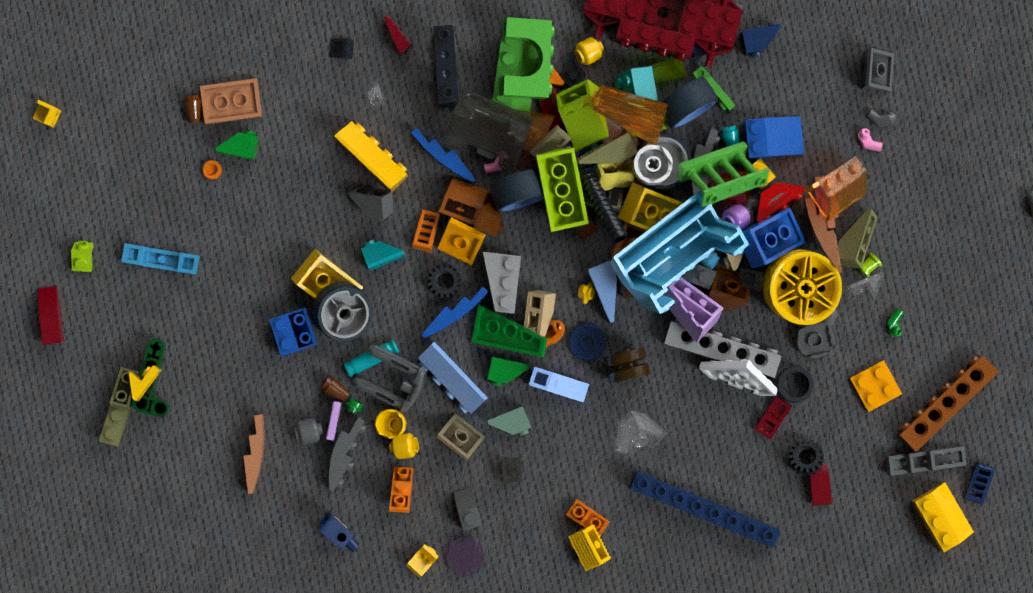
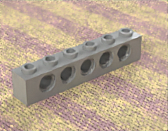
[663,319,781,378]

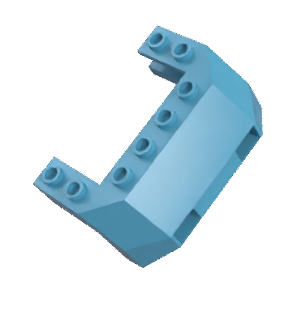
[610,190,749,314]

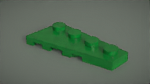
[471,305,548,357]

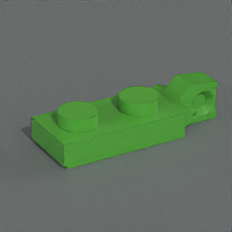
[693,66,735,111]

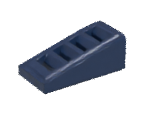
[964,462,996,505]

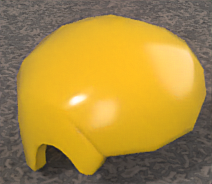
[375,409,406,439]

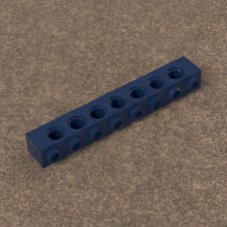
[629,470,781,548]

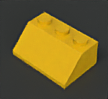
[912,482,973,552]

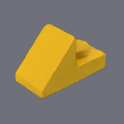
[129,365,162,401]

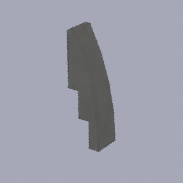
[885,446,967,476]

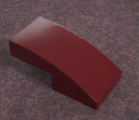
[755,395,792,440]
[809,463,832,506]

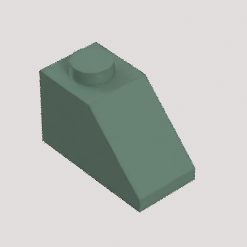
[487,406,531,437]

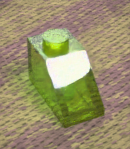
[646,59,687,86]

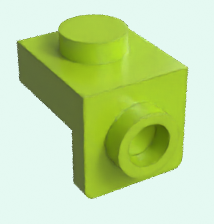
[71,241,93,272]

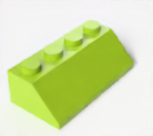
[536,146,589,232]

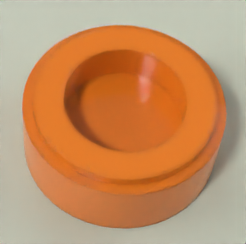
[202,160,222,180]

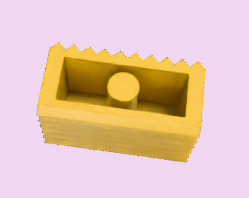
[569,525,611,571]

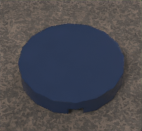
[569,323,607,361]

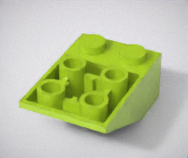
[556,79,609,152]

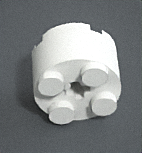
[633,145,673,185]

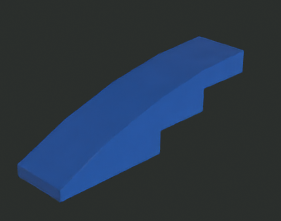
[411,128,476,183]
[421,287,489,338]

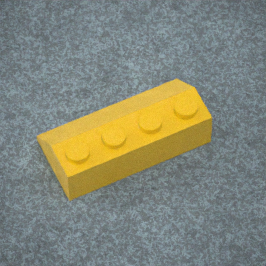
[335,122,408,192]

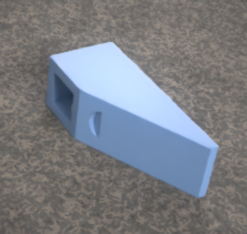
[529,367,589,402]

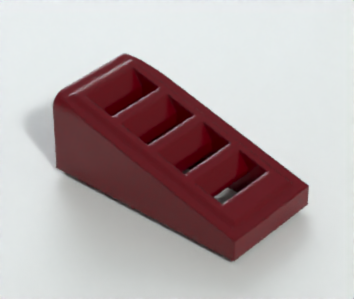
[384,15,412,56]

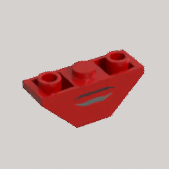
[755,182,806,223]

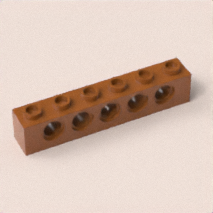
[898,355,999,452]

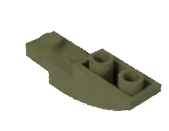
[99,367,140,448]

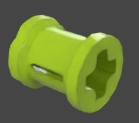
[859,252,882,278]

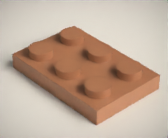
[200,78,263,125]

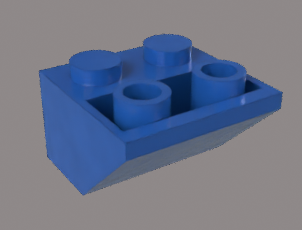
[269,308,318,356]

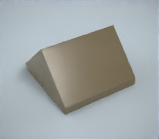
[436,413,485,461]

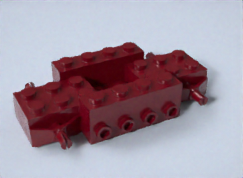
[584,0,743,68]

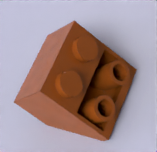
[439,178,489,226]

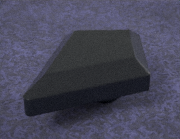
[560,52,586,87]

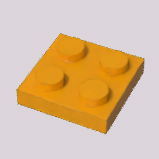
[437,217,486,265]
[850,360,902,412]

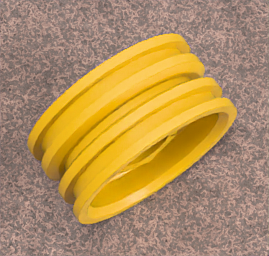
[762,249,842,325]

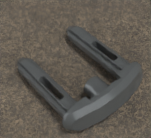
[353,345,426,413]

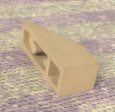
[524,290,556,337]

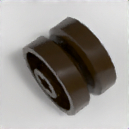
[603,347,650,384]

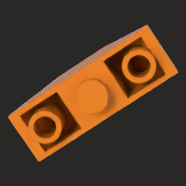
[389,466,413,513]

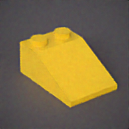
[618,182,683,230]
[291,249,363,316]

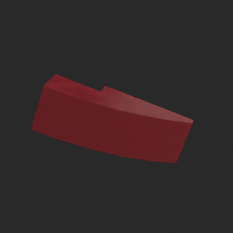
[38,286,64,345]

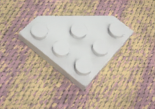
[699,359,778,396]

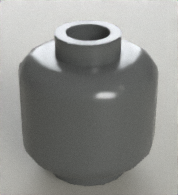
[294,418,323,445]

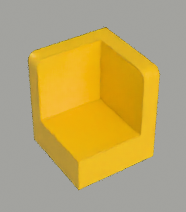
[33,100,61,128]

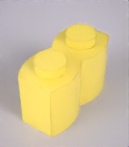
[595,160,635,190]

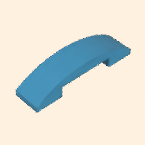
[121,243,200,275]

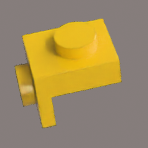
[406,544,439,578]

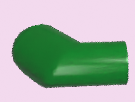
[887,308,904,337]

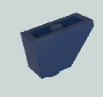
[741,24,780,58]

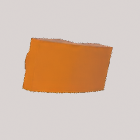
[566,499,610,536]

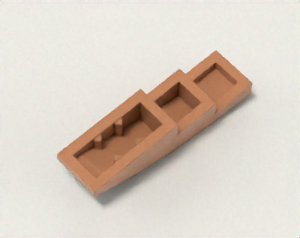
[805,198,842,273]
[244,414,265,494]

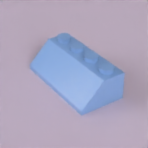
[418,342,488,414]

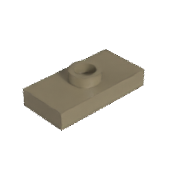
[530,125,571,158]

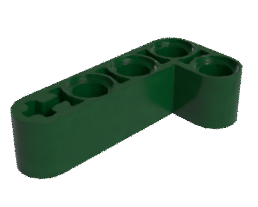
[132,339,170,417]

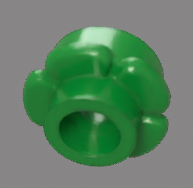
[345,397,363,414]

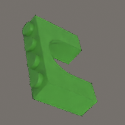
[499,17,554,99]

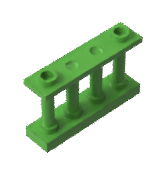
[677,141,769,207]

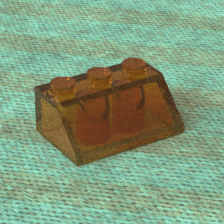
[806,156,867,221]

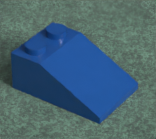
[743,116,804,160]
[742,208,806,269]

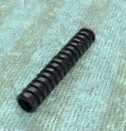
[577,164,627,243]

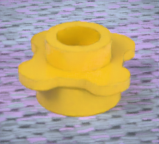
[578,282,595,304]

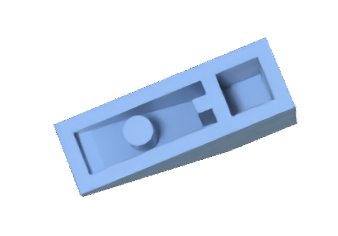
[588,261,617,323]

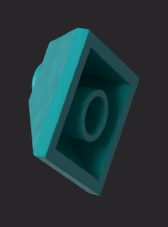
[361,240,406,271]

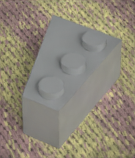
[483,252,521,314]

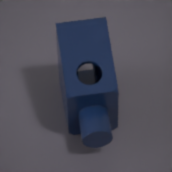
[317,511,360,552]

